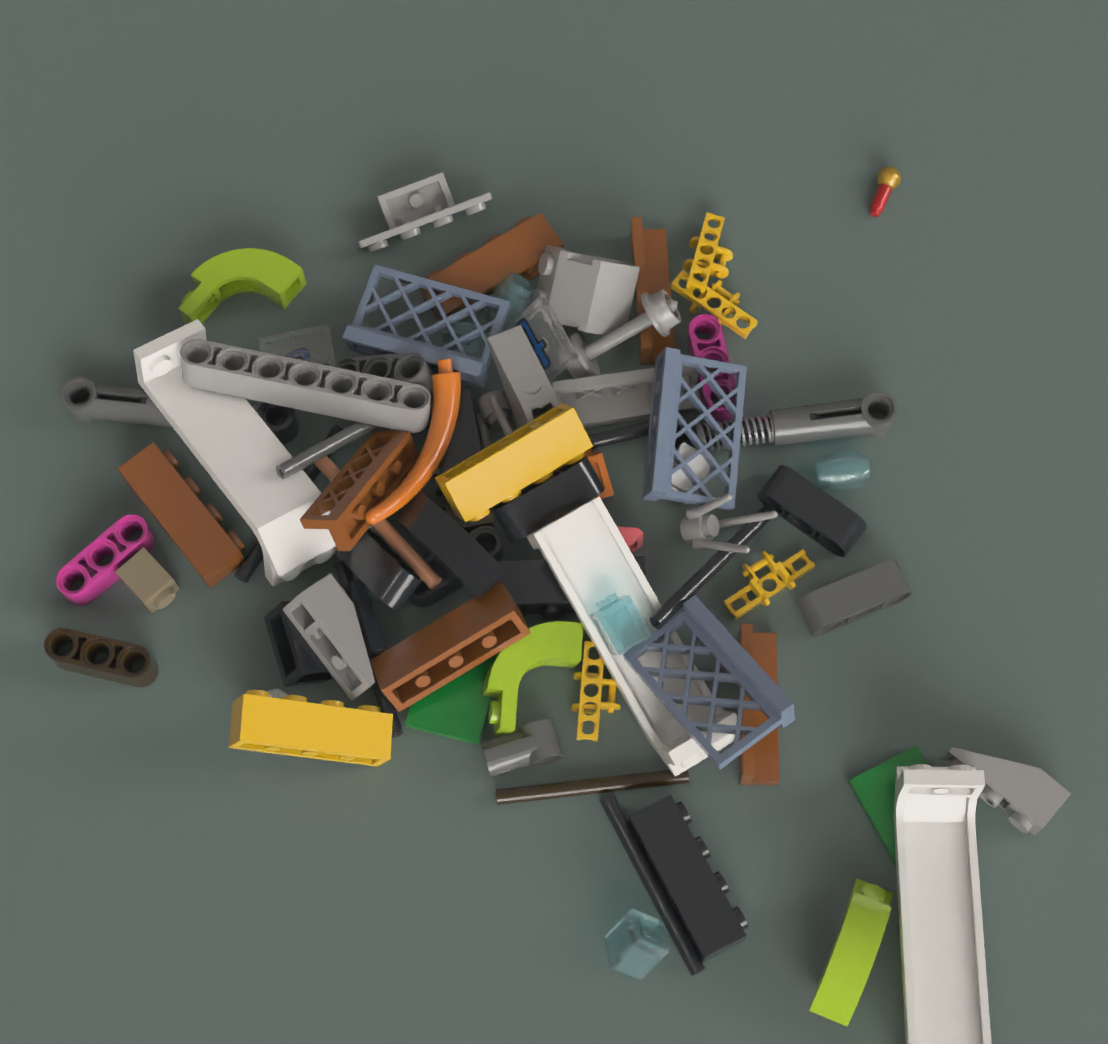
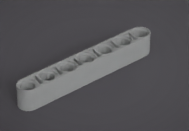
[180,339,431,433]

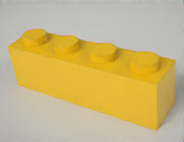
[435,403,593,522]
[229,690,393,767]

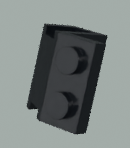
[264,581,385,687]

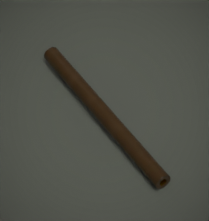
[496,769,689,805]

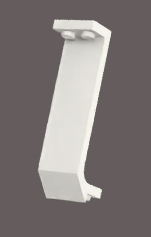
[133,319,336,587]
[526,496,737,777]
[893,764,992,1044]

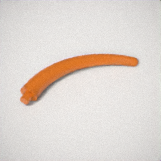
[365,359,461,524]

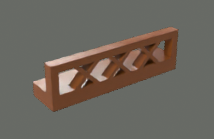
[630,217,676,365]
[299,431,419,551]
[738,624,779,785]

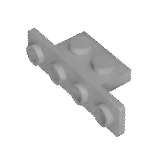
[357,172,492,253]

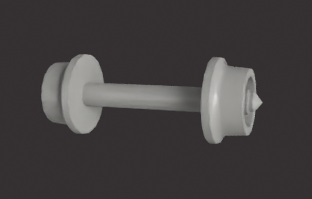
[560,289,681,379]

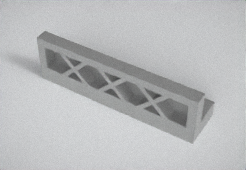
[552,366,701,428]

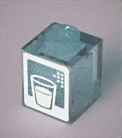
[590,593,652,655]

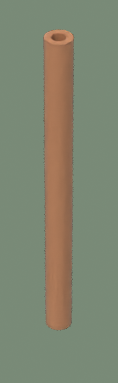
[314,456,442,589]

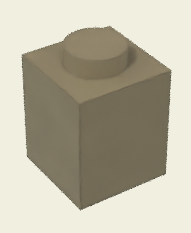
[115,547,180,614]

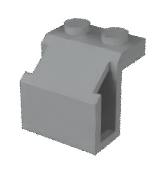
[531,244,640,335]

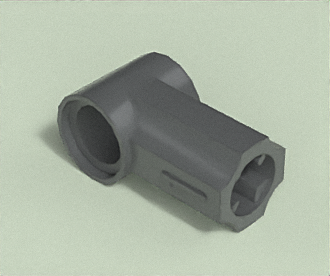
[481,719,563,777]

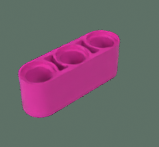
[687,314,735,423]
[56,514,155,606]

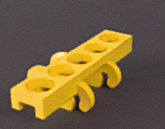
[683,212,733,293]
[671,270,758,339]
[723,549,815,620]
[571,641,621,742]

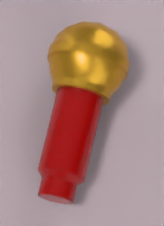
[869,166,901,217]

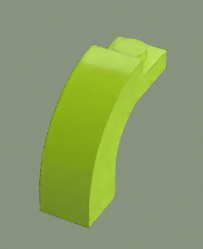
[178,248,307,324]
[481,621,583,736]
[809,878,893,1026]

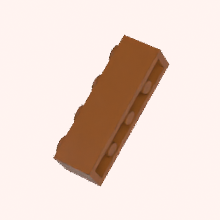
[421,212,564,331]
[117,442,245,589]
[370,582,531,712]

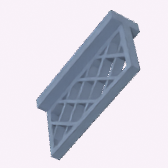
[343,264,510,388]
[642,347,747,510]
[623,595,795,770]

